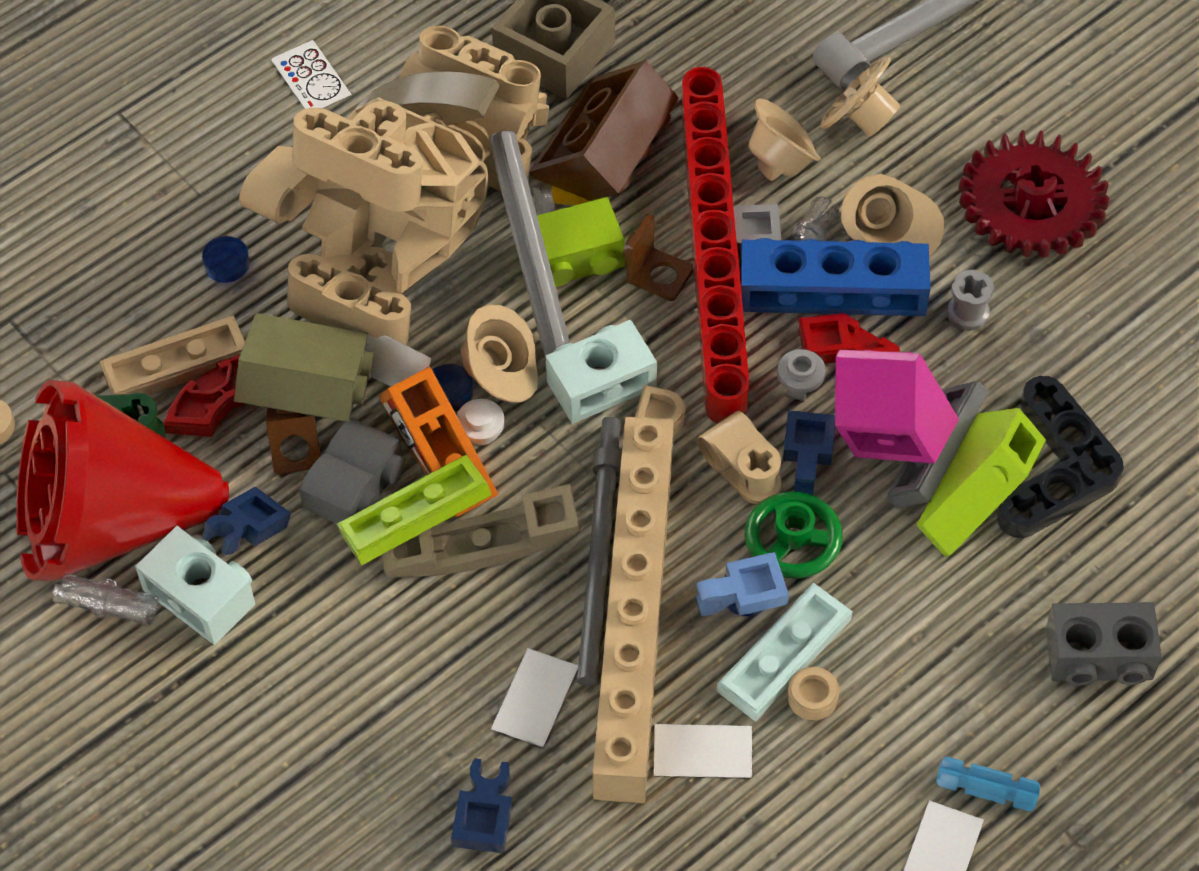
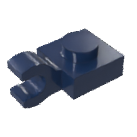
[783,410,835,495]

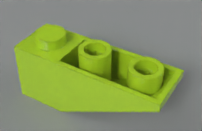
[917,408,1046,557]

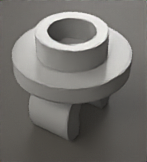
[777,349,826,402]

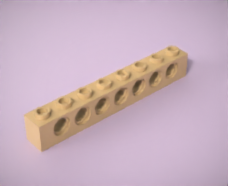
[593,417,674,804]

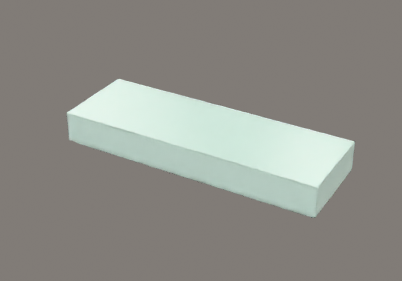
[717,583,853,722]

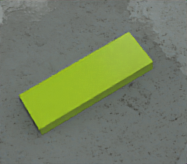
[337,455,491,566]

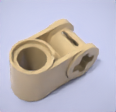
[697,411,782,505]

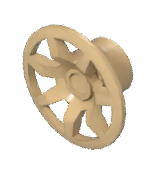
[820,55,900,137]

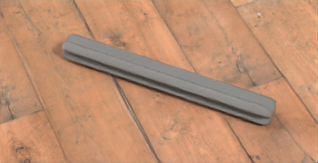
[488,131,570,357]

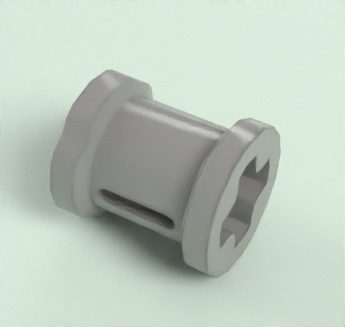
[947,270,994,331]

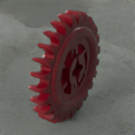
[958,130,1110,258]

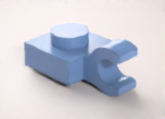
[696,552,789,616]

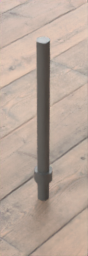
[577,417,622,686]

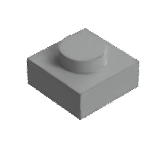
[734,204,782,253]

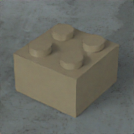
[492,0,615,99]

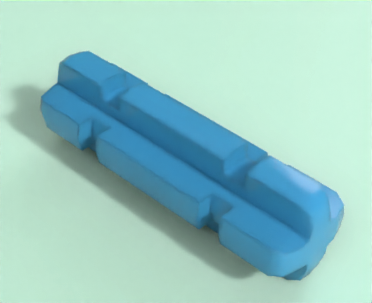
[936,757,1040,811]

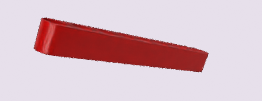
[681,67,749,424]

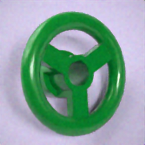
[744,491,843,579]

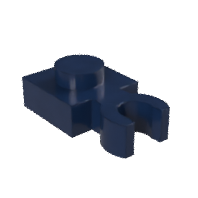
[202,487,291,555]
[451,758,512,853]

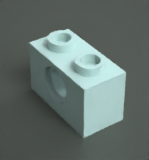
[546,319,657,424]
[135,526,255,646]

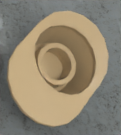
[748,98,821,181]
[841,174,944,256]
[461,304,538,403]

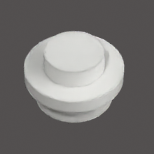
[457,399,504,445]

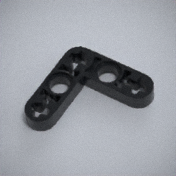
[997,376,1124,538]

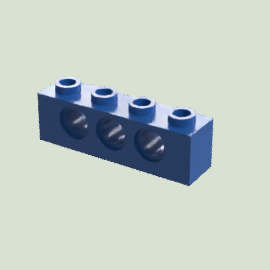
[740,238,930,316]

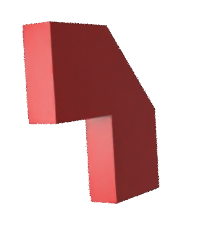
[798,313,900,364]

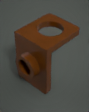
[623,214,693,301]
[266,407,321,474]

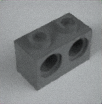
[1046,602,1162,685]

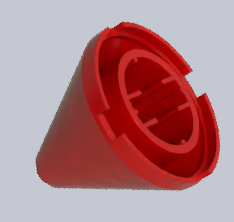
[16,380,229,581]

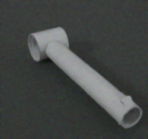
[813,0,980,91]

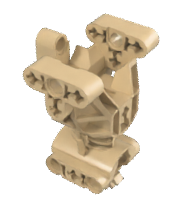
[239,26,549,346]

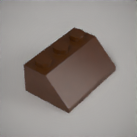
[529,60,679,201]

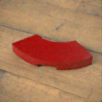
[164,355,245,437]

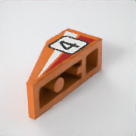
[378,366,499,518]

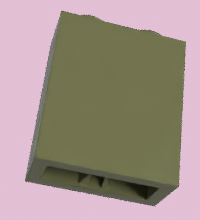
[234,313,374,422]

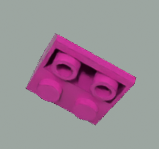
[835,350,959,464]

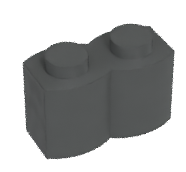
[299,417,405,523]

